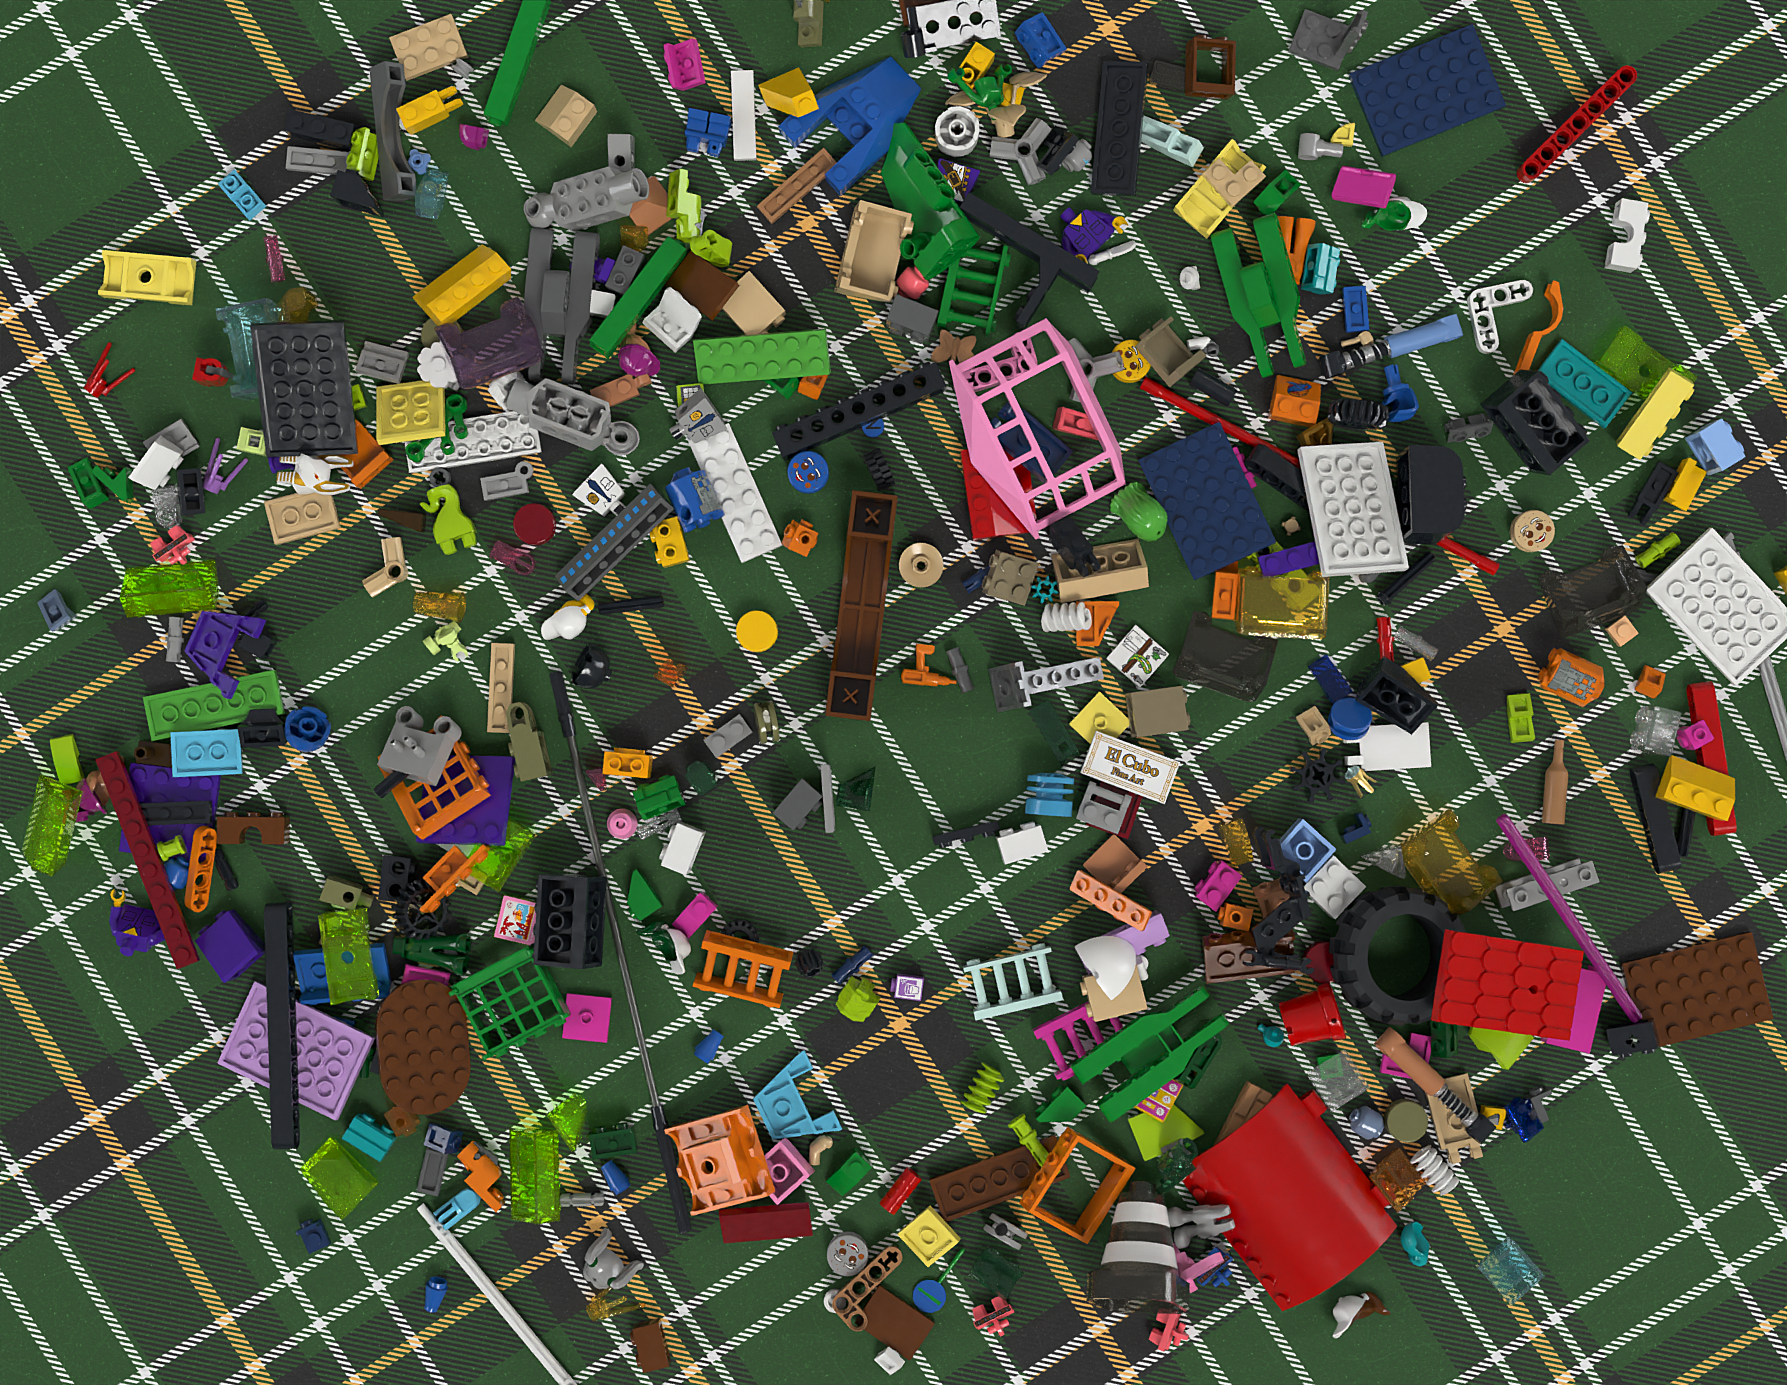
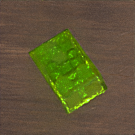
[468,816,537,892]

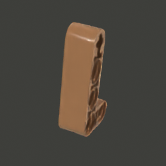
[832,1245,902,1331]

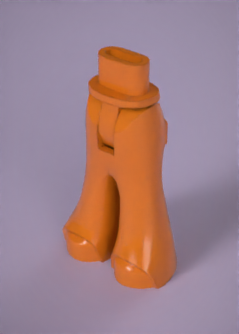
[1277,216,1316,285]

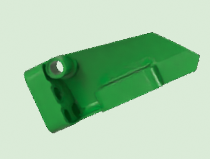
[881,122,980,280]

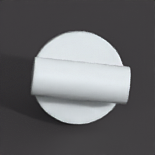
[1180,266,1200,290]
[1136,955,1148,980]

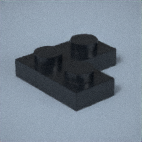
[1037,125,1079,176]

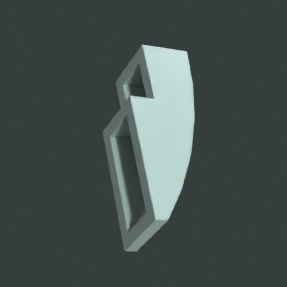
[1141,116,1204,167]

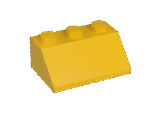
[1655,755,1735,821]

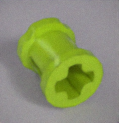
[157,835,187,861]

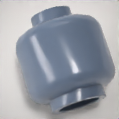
[1349,1106,1384,1140]

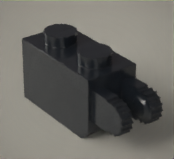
[1049,516,1101,577]

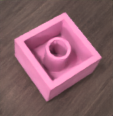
[764,1138,815,1205]

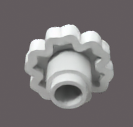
[417,342,463,388]

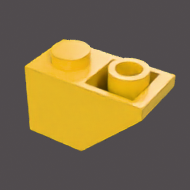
[959,42,995,90]

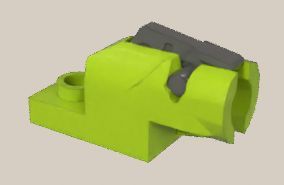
[666,169,705,243]

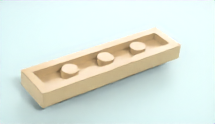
[487,643,515,733]

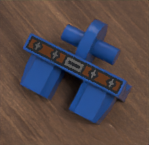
[1197,1247,1234,1287]

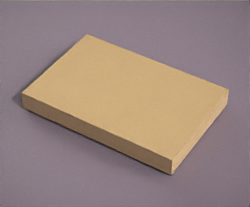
[264,493,341,545]

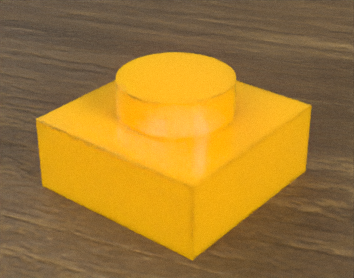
[999,82,1025,107]

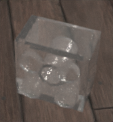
[1630,706,1681,756]

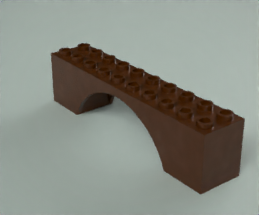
[825,490,898,721]

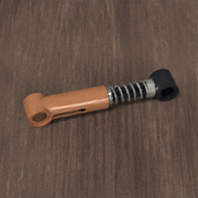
[1374,1027,1496,1144]

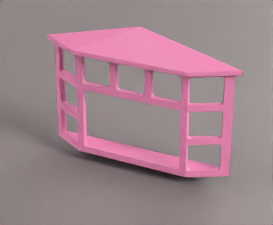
[949,318,1126,539]

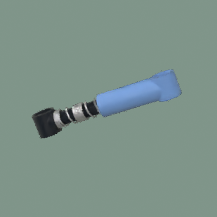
[1319,314,1463,379]

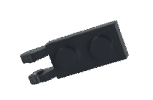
[1628,461,1679,525]

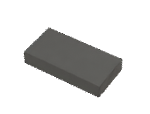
[416,1147,449,1197]

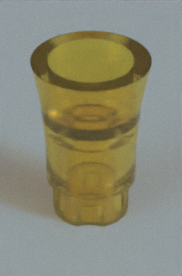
[413,591,466,623]

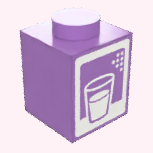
[890,973,924,1001]

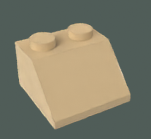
[535,85,597,147]

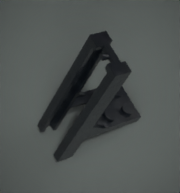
[959,192,1100,331]

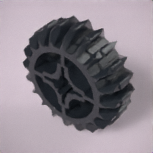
[1327,398,1389,430]
[391,879,451,940]

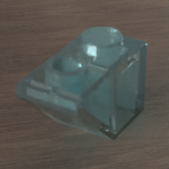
[415,169,449,219]

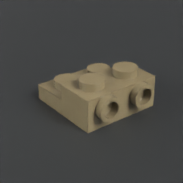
[982,550,1039,606]

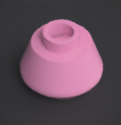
[607,809,638,839]

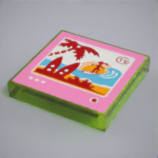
[493,894,536,946]

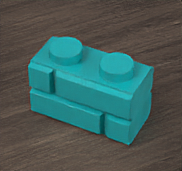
[1301,243,1340,295]
[342,1112,397,1162]

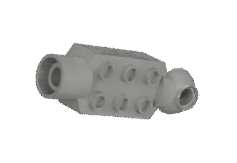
[524,166,649,231]
[506,378,640,456]

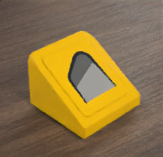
[1480,1105,1507,1130]

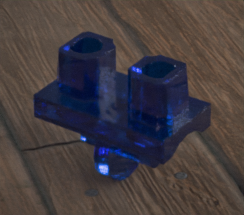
[1503,1097,1544,1143]

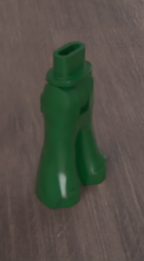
[392,933,472,976]

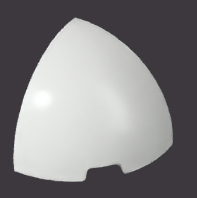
[1075,936,1136,1000]

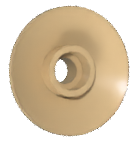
[899,543,943,588]

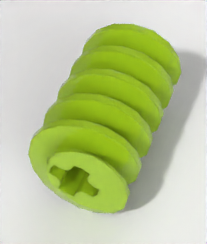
[960,1062,1004,1113]

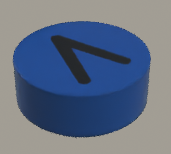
[862,419,884,438]

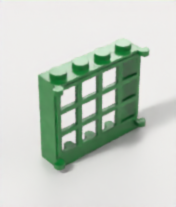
[449,943,571,1061]

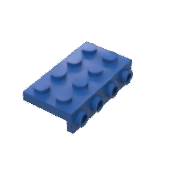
[293,943,392,1005]

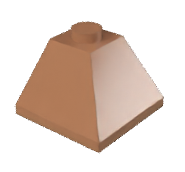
[629,176,673,238]

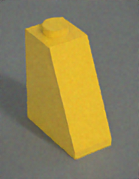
[758,67,819,117]

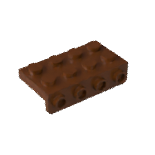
[1202,929,1295,984]

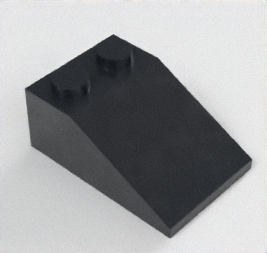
[1356,657,1438,735]

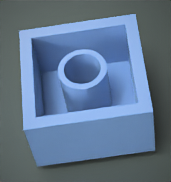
[1684,418,1746,476]
[1279,818,1336,883]

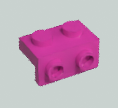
[664,38,706,91]

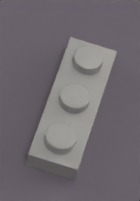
[286,146,350,175]

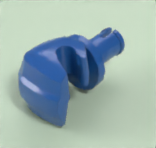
[1382,365,1419,422]

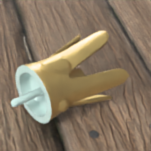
[1345,766,1377,798]

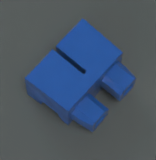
[685,108,732,157]

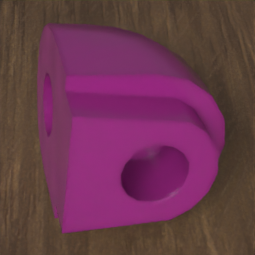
[459,124,489,150]

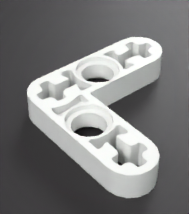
[1467,280,1533,354]

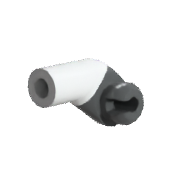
[1187,336,1219,357]

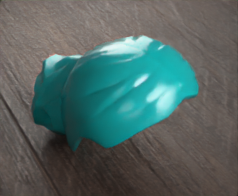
[1400,1221,1430,1267]

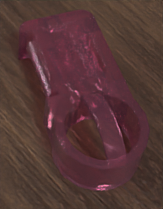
[489,541,536,576]

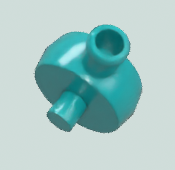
[1258,1023,1284,1047]

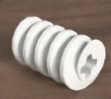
[1041,602,1092,632]
[1410,1145,1459,1196]

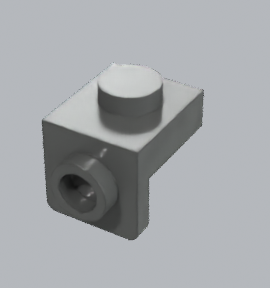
[1524,1086,1552,1124]

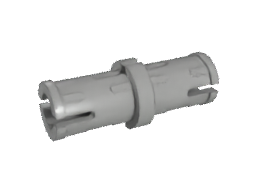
[165,617,184,662]

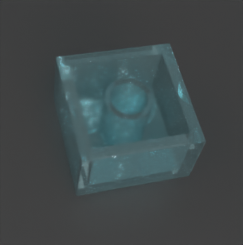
[1475,1236,1545,1306]

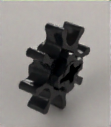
[1289,748,1345,803]

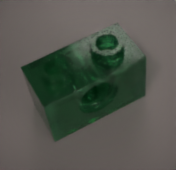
[684,761,721,797]

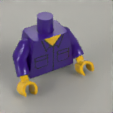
[1060,207,1128,264]
[109,889,165,956]

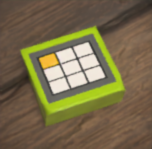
[676,383,704,407]

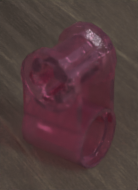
[1504,837,1550,861]

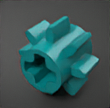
[1031,576,1059,604]

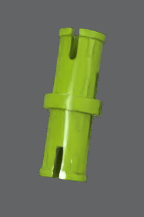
[1635,532,1681,569]

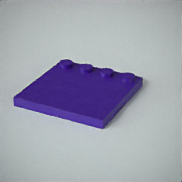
[416,755,515,846]

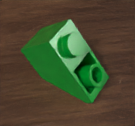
[1035,1084,1087,1122]

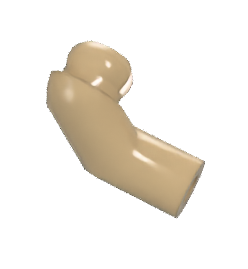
[809,1135,833,1165]

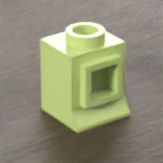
[236,427,266,456]

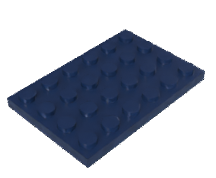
[1348,24,1506,157]
[1138,422,1276,581]

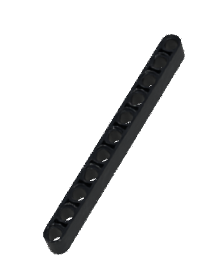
[264,902,300,1150]

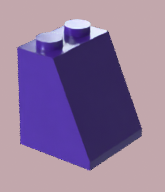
[195,909,265,983]

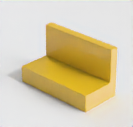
[1663,458,1707,511]

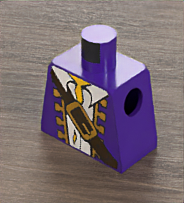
[938,158,980,207]

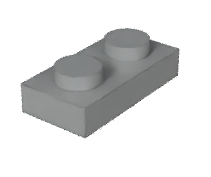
[704,714,753,758]

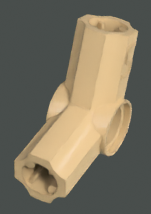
[362,537,408,597]

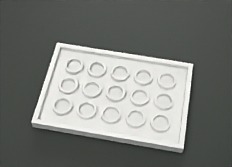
[1297,442,1409,577]
[1644,527,1787,686]

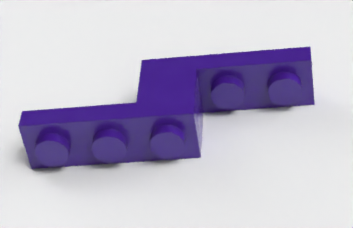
[1257,542,1320,579]

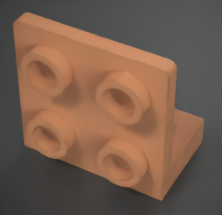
[1083,834,1148,893]

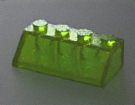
[119,560,219,618]
[22,774,83,877]
[509,1128,561,1225]

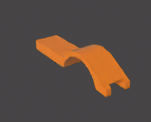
[1513,280,1563,375]
[1211,561,1239,620]

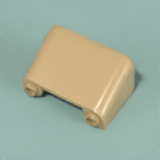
[835,200,914,303]

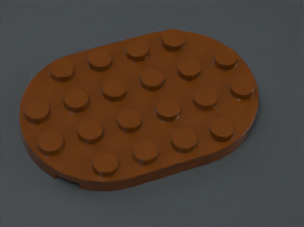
[375,979,471,1115]

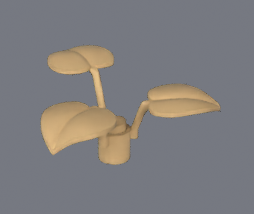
[945,72,1047,138]

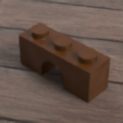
[217,812,290,844]

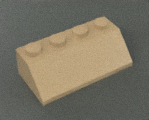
[1051,539,1149,603]

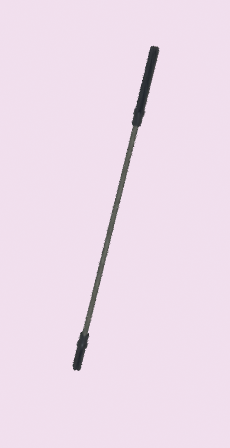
[549,671,692,1233]

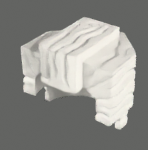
[488,368,527,412]

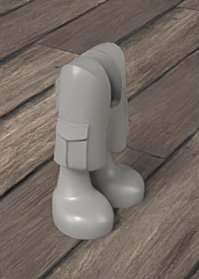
[1167,1204,1236,1249]

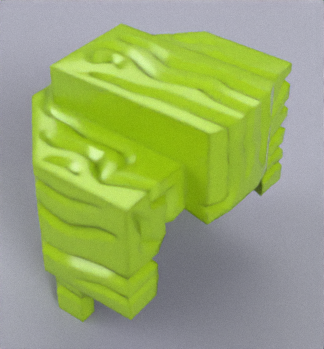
[836,976,881,1022]

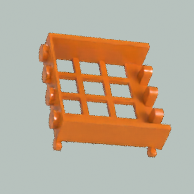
[377,715,491,840]

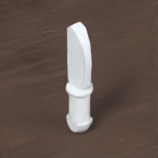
[1088,240,1136,265]

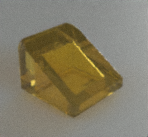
[620,225,649,252]

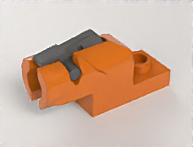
[457,1141,505,1212]

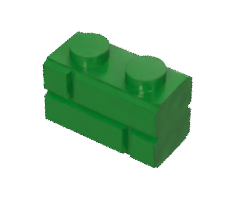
[632,775,686,821]

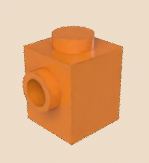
[1217,902,1253,931]

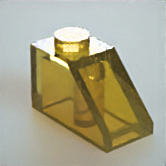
[1218,818,1254,867]

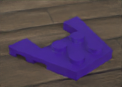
[185,611,266,699]

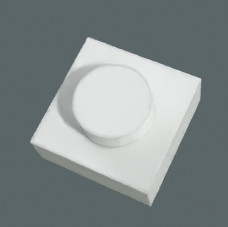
[874,1347,905,1375]

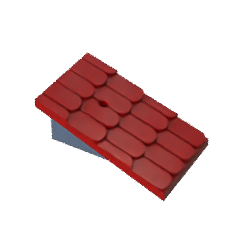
[1431,929,1584,1041]

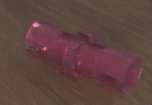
[263,235,286,283]

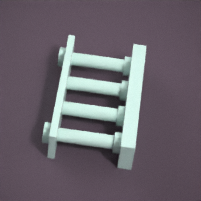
[963,943,1063,1020]

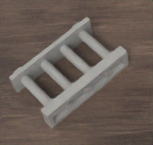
[1493,858,1599,911]

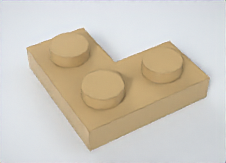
[1202,158,1266,208]

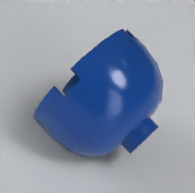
[284,706,331,752]

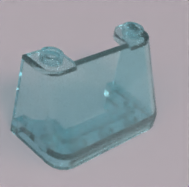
[216,298,280,401]

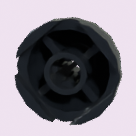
[570,643,612,689]

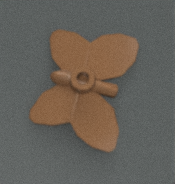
[931,330,976,369]

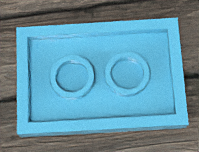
[171,729,243,777]

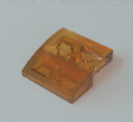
[1369,1148,1426,1212]

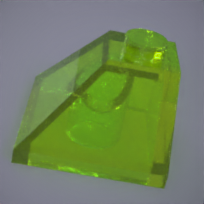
[546,1093,587,1152]

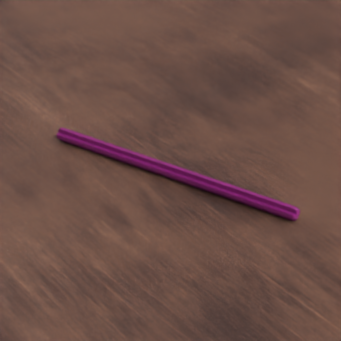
[1496,814,1642,1023]

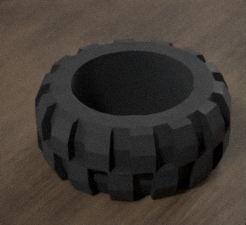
[1329,886,1465,1026]

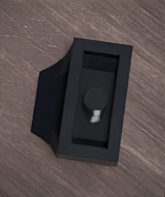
[237,708,287,748]

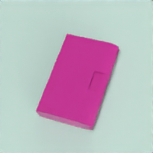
[1332,166,1396,209]

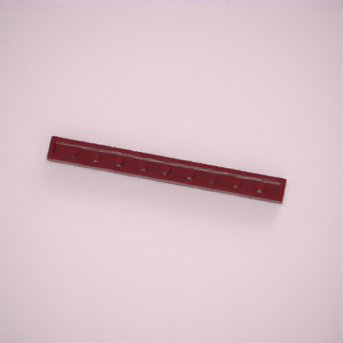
[95,751,200,969]

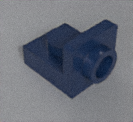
[1339,812,1372,844]
[423,1123,463,1154]
[295,1218,331,1254]

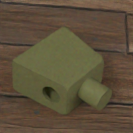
[319,874,374,910]

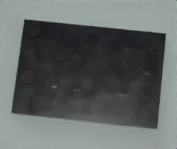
[250,320,358,457]

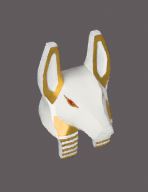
[277,454,354,495]

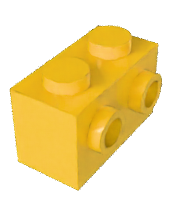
[649,516,690,568]

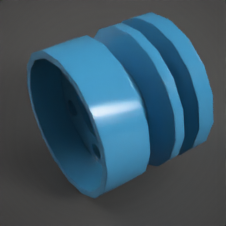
[1025,773,1074,817]

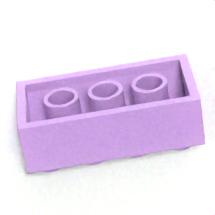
[1079,910,1170,974]

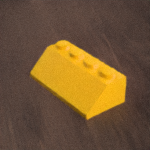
[413,245,511,331]

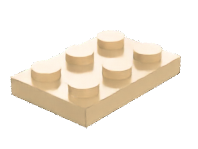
[389,14,468,81]

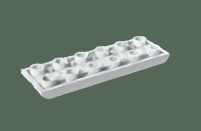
[405,411,542,473]

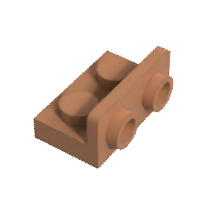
[1252,877,1290,919]

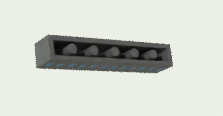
[555,483,674,601]

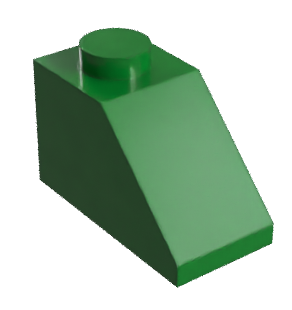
[1253,169,1302,215]
[627,868,664,921]
[826,1148,872,1196]

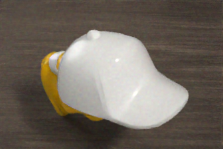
[541,593,594,640]

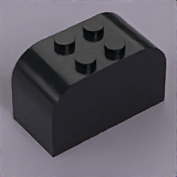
[1396,445,1467,545]

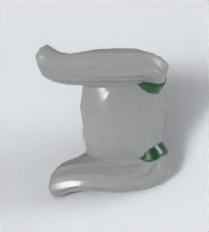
[583,1228,644,1289]

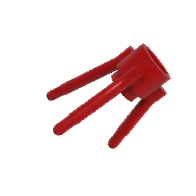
[83,342,135,398]

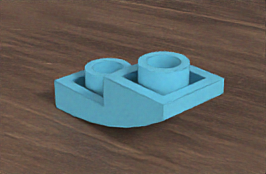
[218,169,267,220]

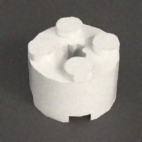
[935,106,980,157]

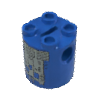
[664,467,725,533]

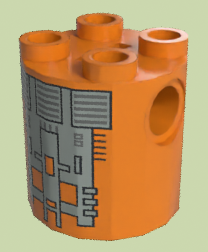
[1537,648,1605,707]

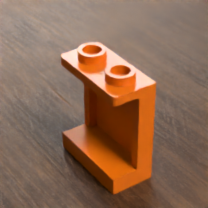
[340,418,394,489]

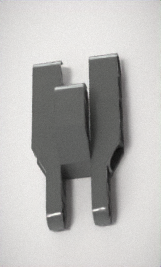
[523,228,600,385]

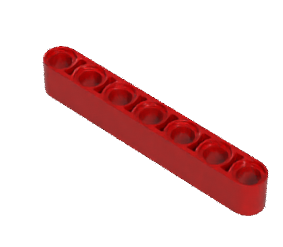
[1517,65,1637,183]
[1686,681,1737,836]

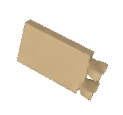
[1425,1073,1483,1164]

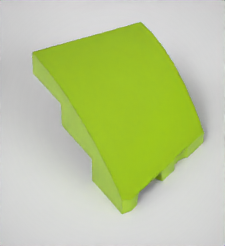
[1468,1027,1534,1070]
[1128,1104,1204,1161]

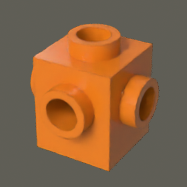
[781,519,818,557]

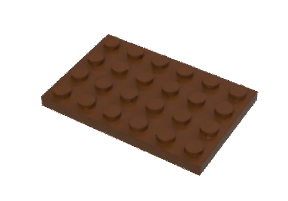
[1620,931,1774,1047]

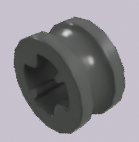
[429,468,451,487]

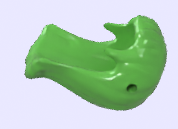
[1110,482,1168,542]

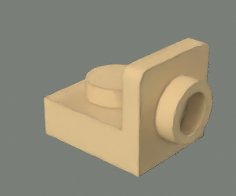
[1296,706,1331,745]

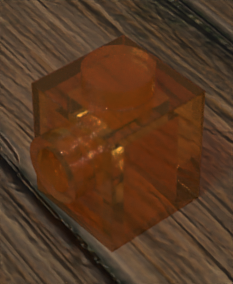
[384,1106,421,1137]

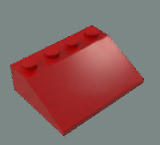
[960,449,1037,541]

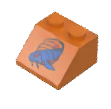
[1268,375,1321,427]

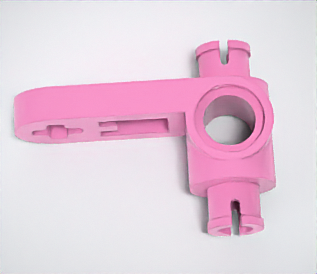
[1166,1243,1224,1295]

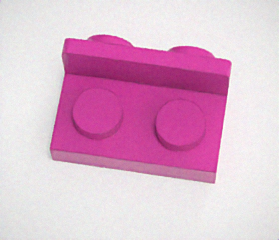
[1194,860,1242,912]

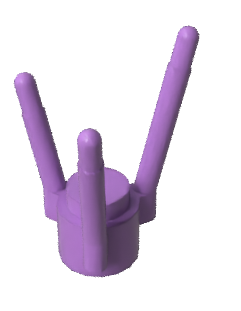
[202,437,248,494]

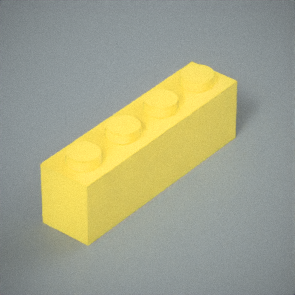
[1616,367,1694,460]

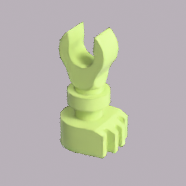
[423,621,461,655]
[435,625,468,662]

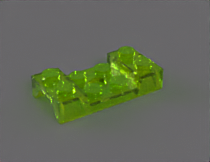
[1595,326,1698,400]
[318,908,379,1005]

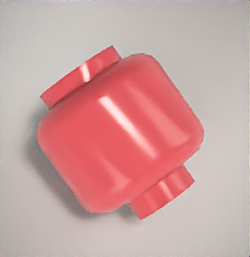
[896,266,929,300]

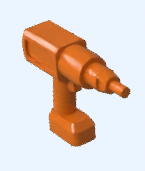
[901,644,957,686]

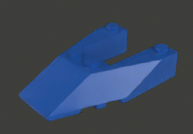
[778,57,921,196]

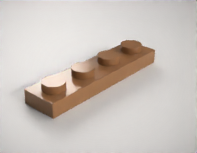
[757,148,837,224]

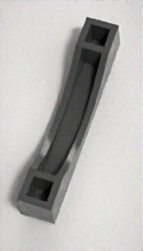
[369,61,417,202]

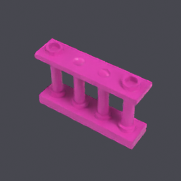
[1032,1001,1123,1081]

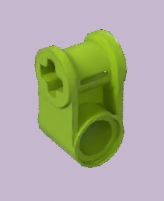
[690,230,732,267]

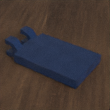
[990,402,1073,483]

